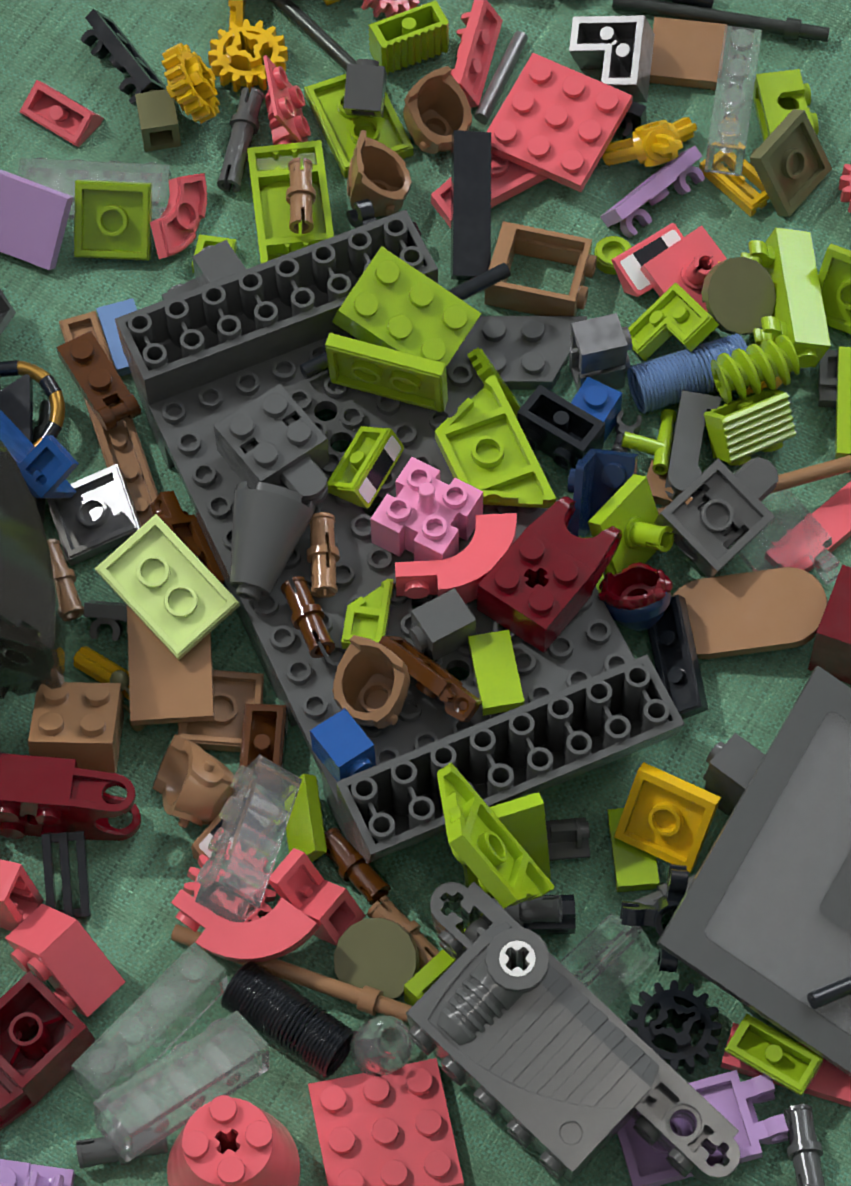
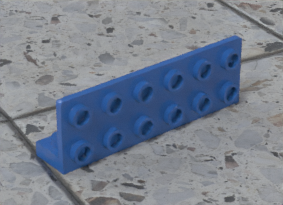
[0,409,79,498]

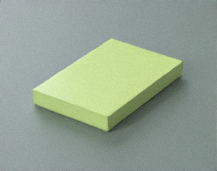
[95,514,240,660]

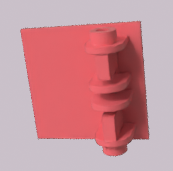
[263,55,311,145]

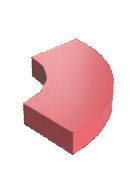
[150,173,207,259]

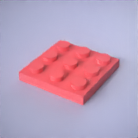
[487,53,633,192]
[308,1058,464,1186]

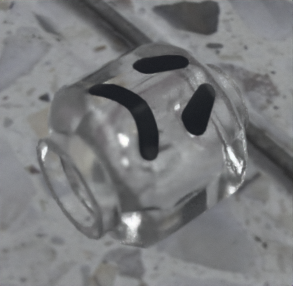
[350,1016,414,1077]

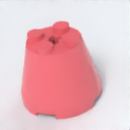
[167,1095,301,1186]

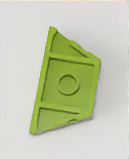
[435,375,556,508]
[437,762,554,909]

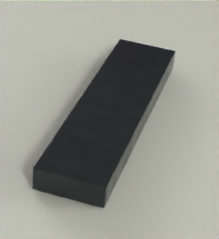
[451,130,491,280]

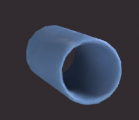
[627,333,747,414]

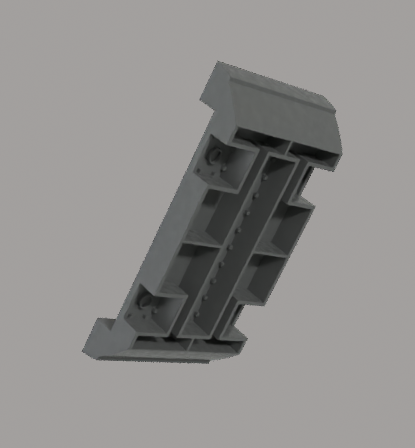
[115,210,685,864]

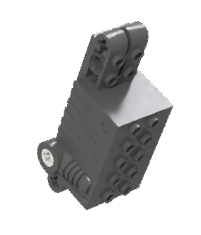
[406,882,740,1185]

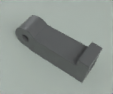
[665,390,721,500]

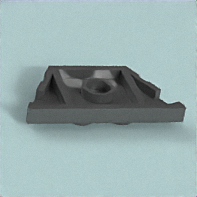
[463,316,587,390]

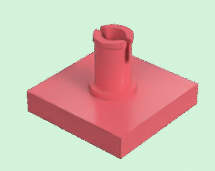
[640,225,727,312]

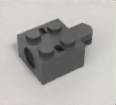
[214,383,329,506]
[654,457,779,578]

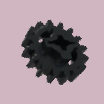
[627,980,722,1074]

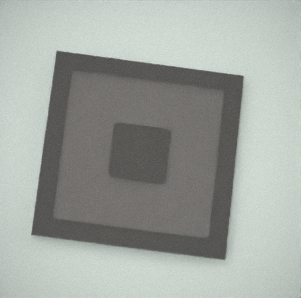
[656,666,851,1077]

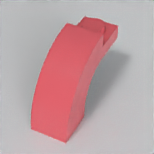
[395,513,517,604]
[171,889,319,963]

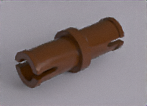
[281,576,335,658]
[325,828,391,905]

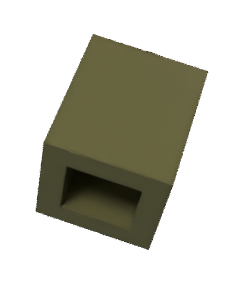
[135,89,181,152]

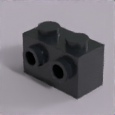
[517,385,605,470]

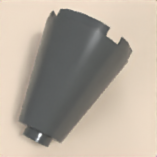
[230,481,315,601]

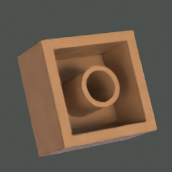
[28,682,124,773]

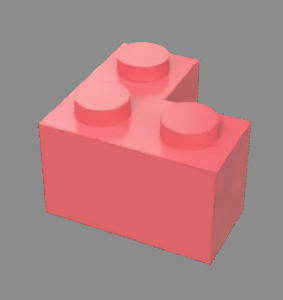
[5,903,125,1017]

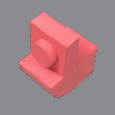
[267,848,366,946]

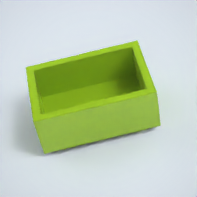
[332,246,482,366]

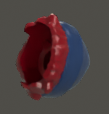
[597,562,673,632]

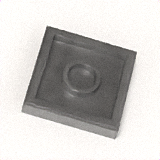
[46,464,141,566]

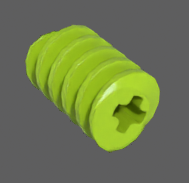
[711,334,800,404]

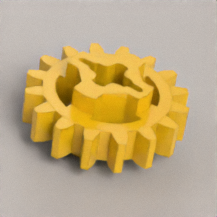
[208,19,288,93]
[162,43,220,124]

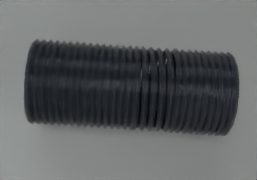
[221,961,356,1078]

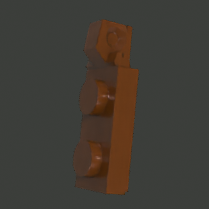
[150,491,225,585]
[378,636,483,722]

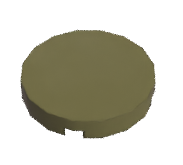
[701,257,776,335]
[334,918,420,1000]

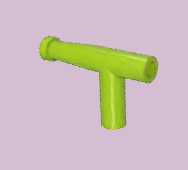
[621,409,677,475]

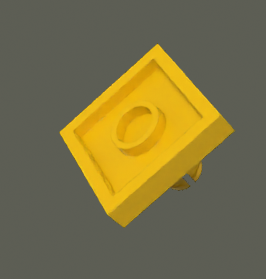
[614,762,721,873]

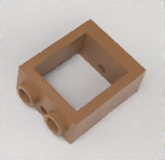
[484,221,597,316]

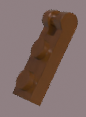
[56,331,142,431]

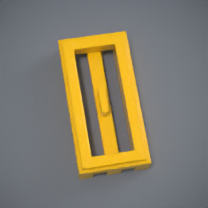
[699,143,770,217]

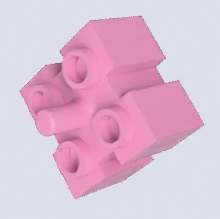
[370,457,483,561]

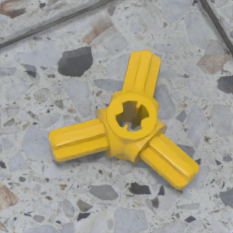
[602,117,697,167]

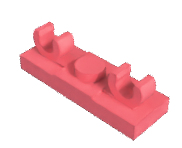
[451,0,503,108]

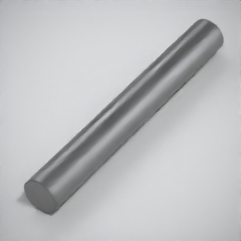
[474,31,528,123]

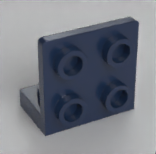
[567,448,638,538]

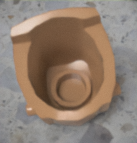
[403,66,472,154]
[347,130,412,217]
[332,635,410,729]
[153,734,237,828]

